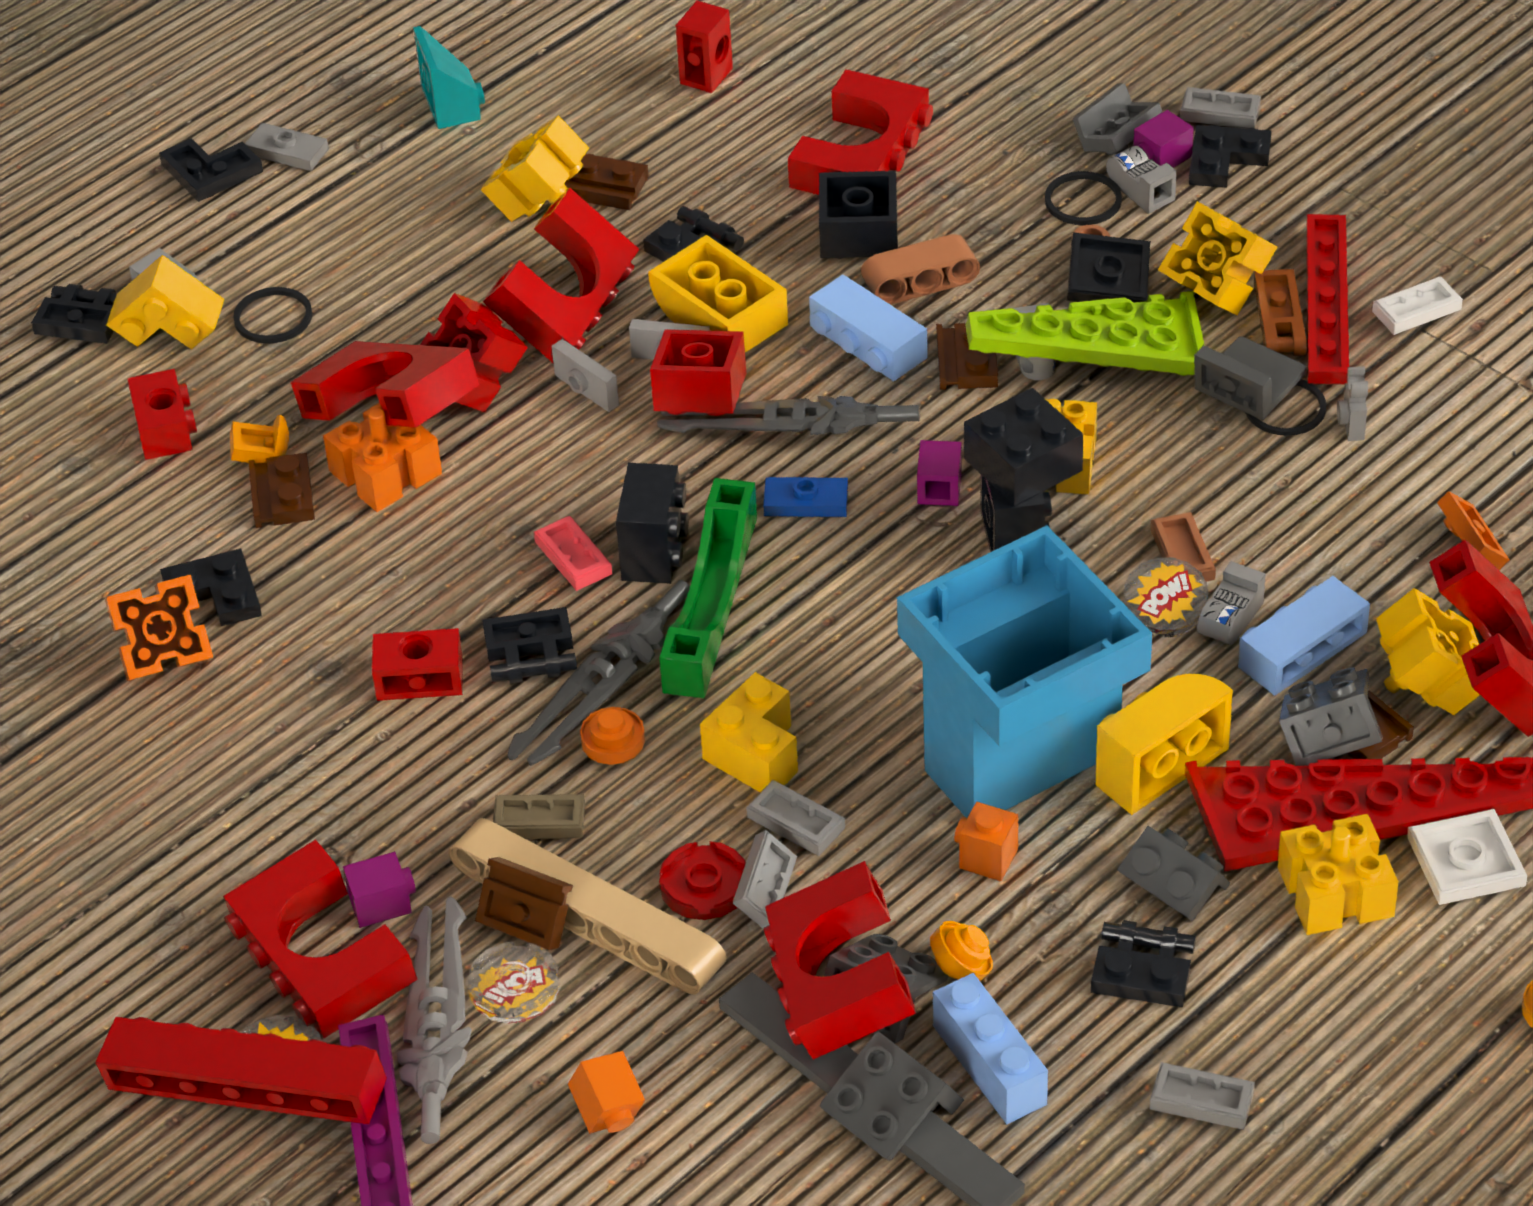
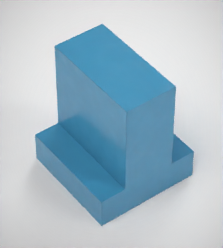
[897,525,1152,818]

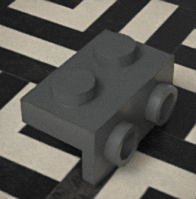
[1073,83,1162,155]
[1117,826,1230,922]

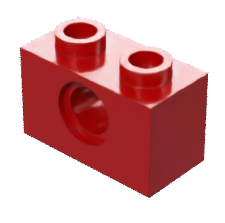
[675,0,733,93]
[127,369,197,460]
[372,628,463,701]

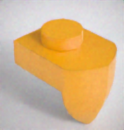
[230,415,289,464]

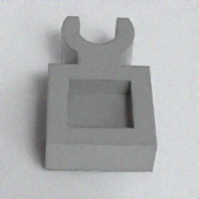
[1337,366,1368,441]

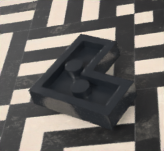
[1189,125,1272,188]
[159,138,263,202]
[160,548,262,626]

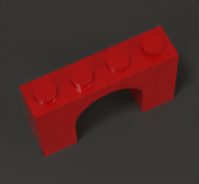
[788,69,933,195]
[483,188,640,364]
[291,341,480,428]
[1429,539,1533,737]
[223,839,418,1039]
[764,861,916,1060]

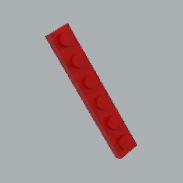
[1306,214,1349,384]

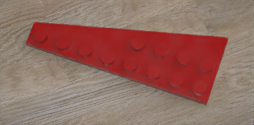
[1185,757,1533,872]

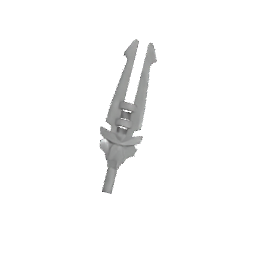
[397,897,472,1144]

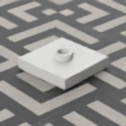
[1407,809,1527,905]

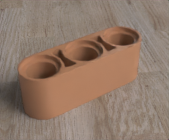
[861,234,980,305]

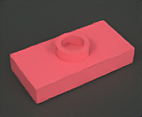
[534,515,613,591]

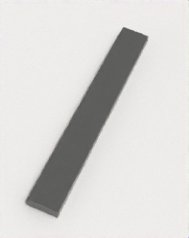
[719,972,1025,1206]

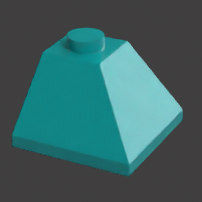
[413,26,485,129]

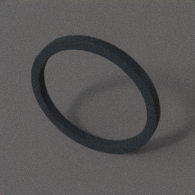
[1045,171,1122,225]
[233,287,312,344]
[1245,379,1326,436]

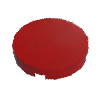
[659,841,746,920]

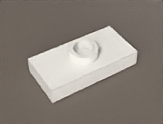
[1372,276,1463,335]

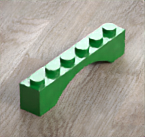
[659,478,757,699]

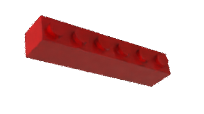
[95,1017,387,1125]

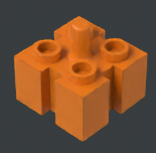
[323,403,442,512]
[105,575,213,681]

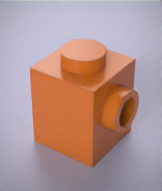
[954,801,1018,881]
[568,1051,645,1134]

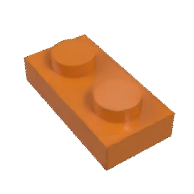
[1437,491,1510,570]

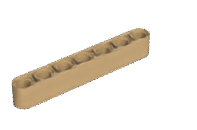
[448,818,727,994]

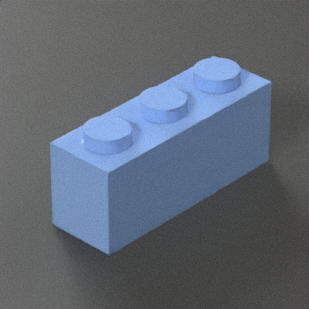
[809,274,928,381]
[1238,576,1370,696]
[933,973,1048,1125]

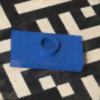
[763,477,848,517]

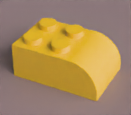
[648,235,788,353]
[1095,674,1233,815]

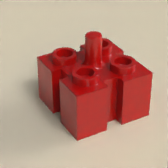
[420,293,528,412]

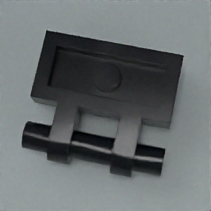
[643,206,744,262]
[31,284,117,344]
[482,607,577,684]
[1091,920,1196,1007]

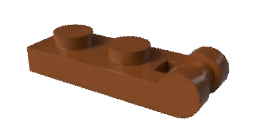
[1254,269,1306,356]

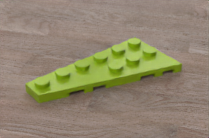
[965,291,1205,376]

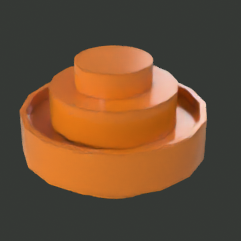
[580,707,645,765]

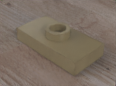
[493,794,585,839]

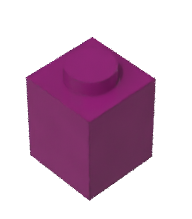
[1133,110,1194,168]
[917,440,962,506]
[343,852,416,928]

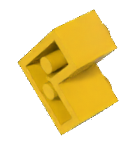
[106,255,224,350]
[700,672,798,793]

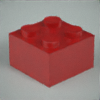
[650,329,746,416]

